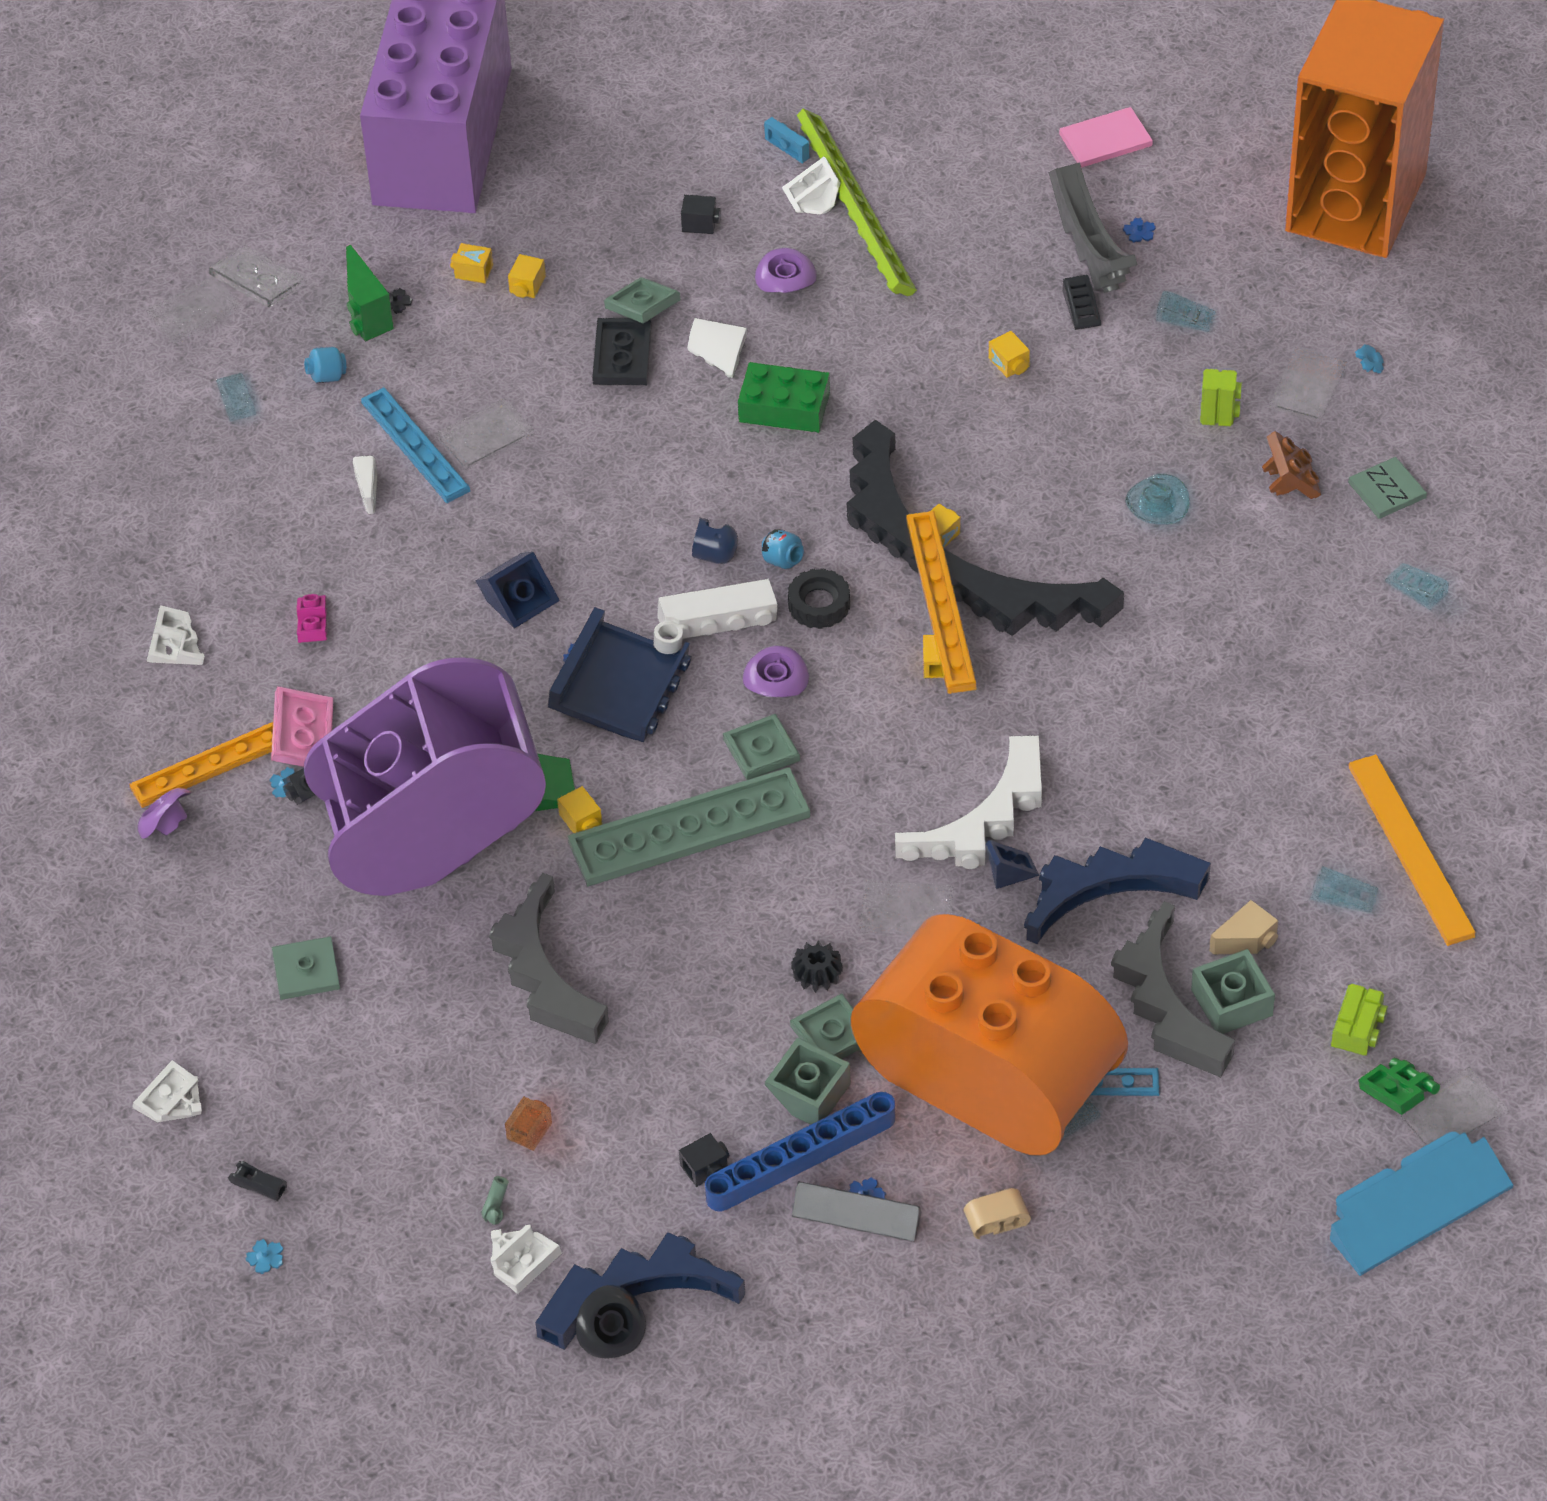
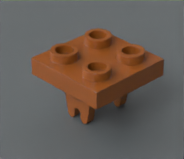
[1262,431,1321,499]

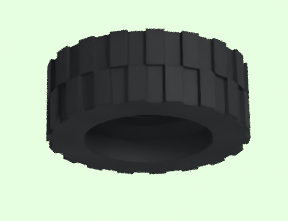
[788,568,850,629]

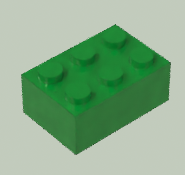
[738,362,830,433]

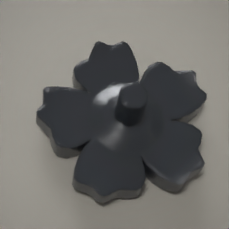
[387,288,413,314]

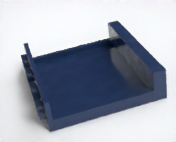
[548,607,692,742]

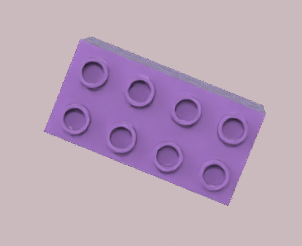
[360,0,512,213]

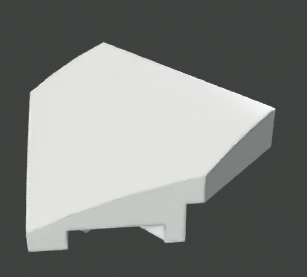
[133,1060,202,1122]
[491,1225,562,1294]

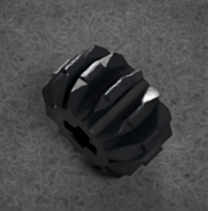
[791,940,843,993]

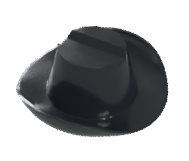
[576,1285,646,1359]

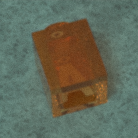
[505,1096,552,1151]

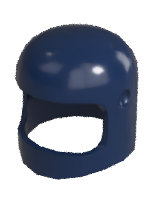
[692,517,738,564]

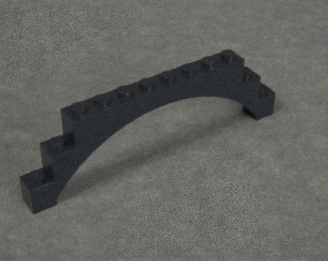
[846,420,1124,636]

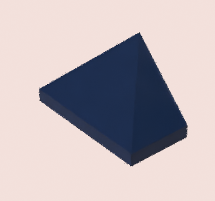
[986,840,1039,889]

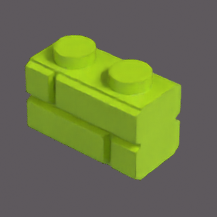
[1200,369,1242,426]
[1331,984,1388,1056]

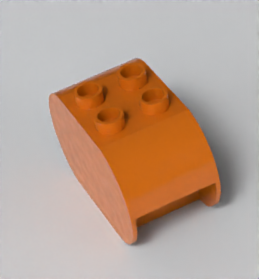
[851,914,1128,1155]

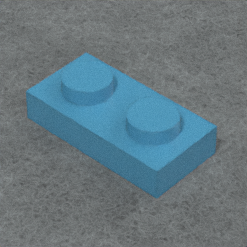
[764,117,810,164]

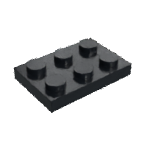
[592,318,652,385]

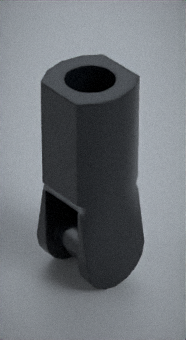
[228,1161,287,1201]

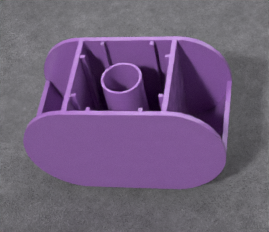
[304,658,546,896]

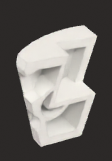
[688,318,747,378]
[147,605,205,665]

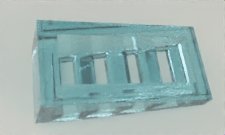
[1156,291,1216,332]
[1385,563,1449,610]
[1310,866,1378,913]

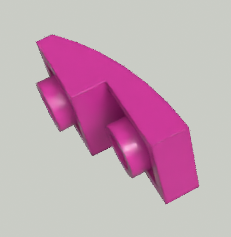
[297,594,327,643]

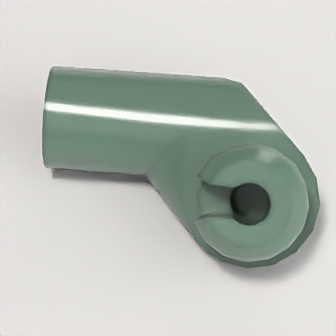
[481,1176,509,1225]

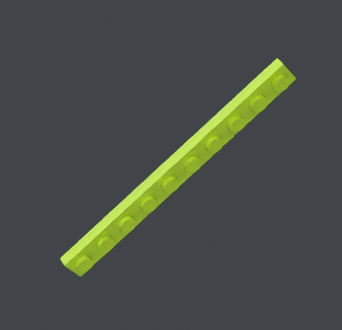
[797,108,917,297]

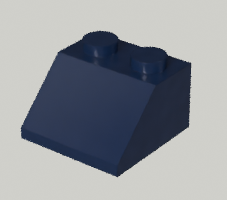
[475,551,560,629]

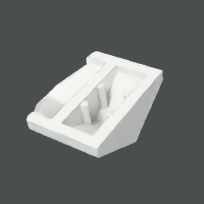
[782,157,840,214]

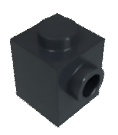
[681,194,721,234]
[282,768,315,805]
[679,1133,730,1187]

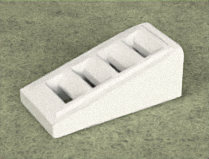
[353,456,378,514]

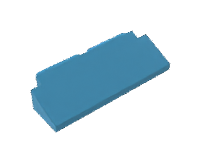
[1330,1132,1513,1276]

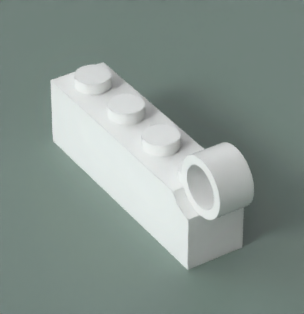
[654,579,778,654]

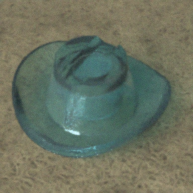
[1125,474,1190,525]

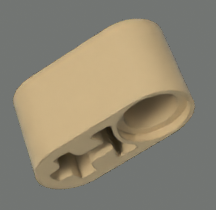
[964,1188,1031,1239]

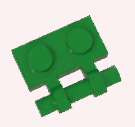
[1358,1057,1440,1115]

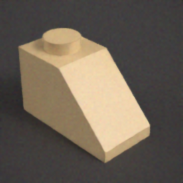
[1209,900,1278,954]

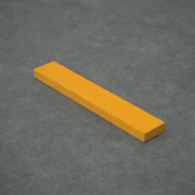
[129,722,273,808]

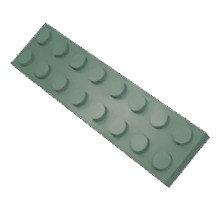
[568,767,810,887]

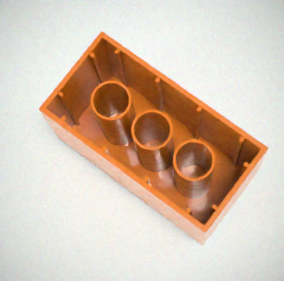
[1285,0,1444,258]

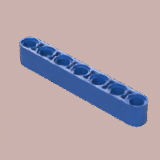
[705,1092,895,1211]

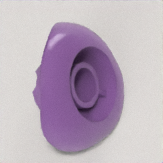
[755,248,817,293]
[743,646,809,697]
[138,788,192,839]

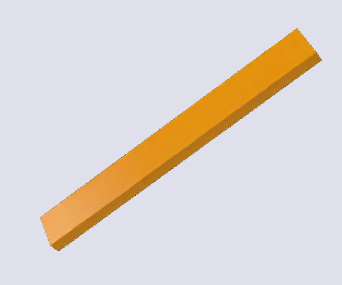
[906,511,976,694]
[1349,754,1476,946]

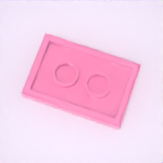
[1059,107,1153,168]
[271,686,333,767]

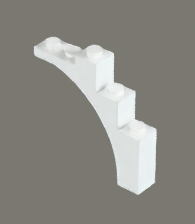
[895,736,1042,869]

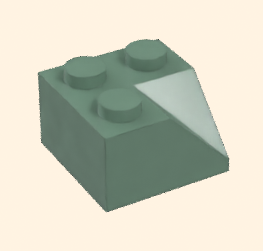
[1191,949,1275,1034]
[765,1038,851,1125]

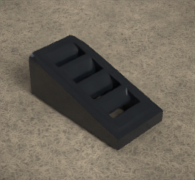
[1062,275,1101,330]

